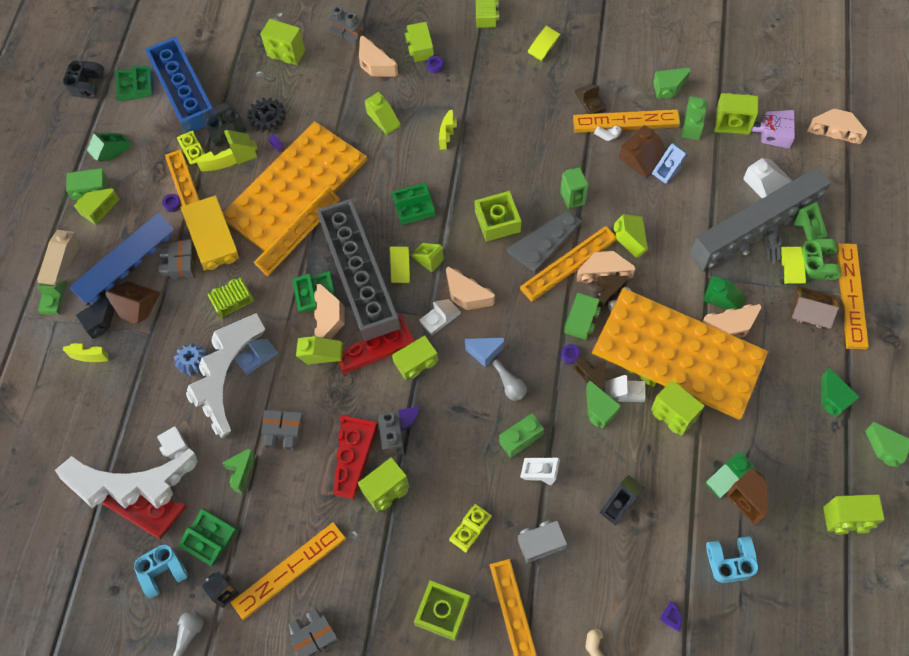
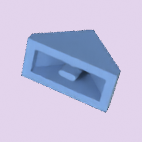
[465,338,504,367]

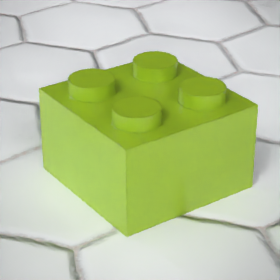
[261,19,306,65]
[714,93,758,135]
[475,191,521,242]
[651,380,704,436]
[358,457,409,513]
[823,495,884,535]
[414,580,471,641]

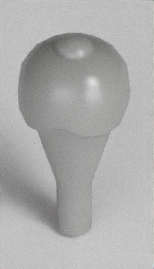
[493,359,527,401]
[173,611,203,656]

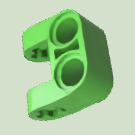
[802,239,842,280]

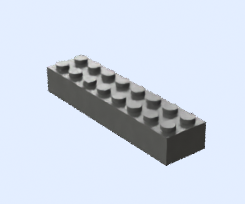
[690,167,831,271]
[317,199,400,341]

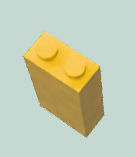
[181,195,239,271]

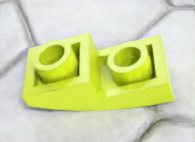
[528,26,560,61]
[439,110,457,150]
[176,130,205,165]
[195,148,237,171]
[390,247,410,283]
[781,247,806,284]
[63,343,109,362]
[449,504,492,552]

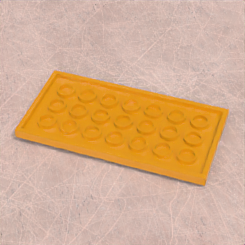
[222,121,368,251]
[592,288,768,420]

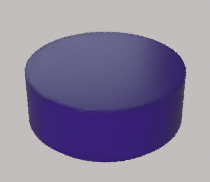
[427,56,444,73]
[268,135,285,152]
[162,194,182,212]
[561,344,581,364]

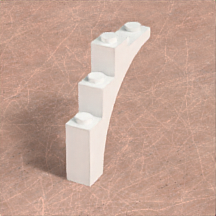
[186,313,265,438]
[55,449,198,509]

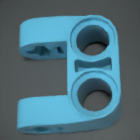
[706,536,758,583]
[134,545,189,599]

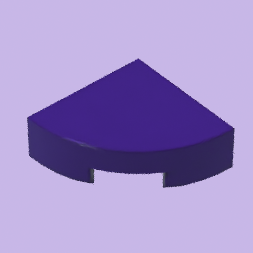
[398,407,418,431]
[659,601,682,632]

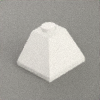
[744,158,793,198]

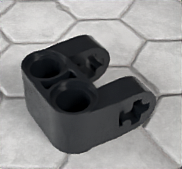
[63,60,105,99]
[203,103,247,146]

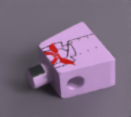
[751,110,795,149]

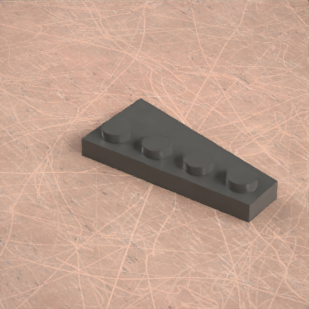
[507,210,582,273]

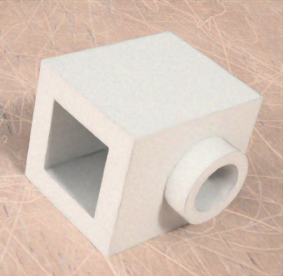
[157,426,189,460]

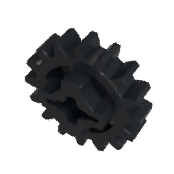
[247,97,286,133]

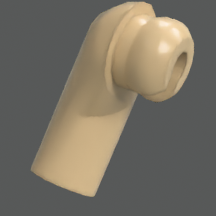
[585,629,604,656]

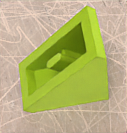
[411,243,444,272]

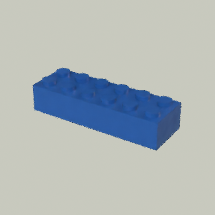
[145,36,216,133]
[70,212,174,305]

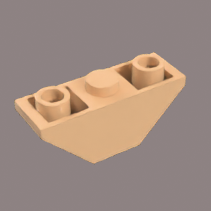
[359,35,398,77]
[807,109,867,144]
[577,251,635,283]
[446,267,495,310]
[314,284,345,339]
[703,304,761,338]

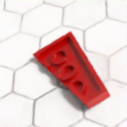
[339,313,414,374]
[333,415,379,500]
[101,494,187,540]

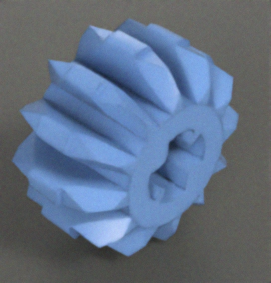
[174,342,207,376]

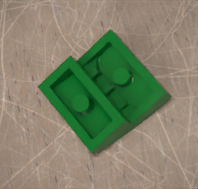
[115,66,152,101]
[391,183,436,225]
[292,271,337,313]
[178,509,238,566]

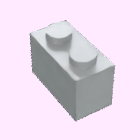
[518,520,567,563]

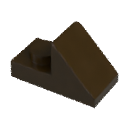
[575,84,607,114]
[596,276,629,311]
[573,356,606,391]

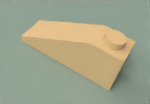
[37,230,80,286]

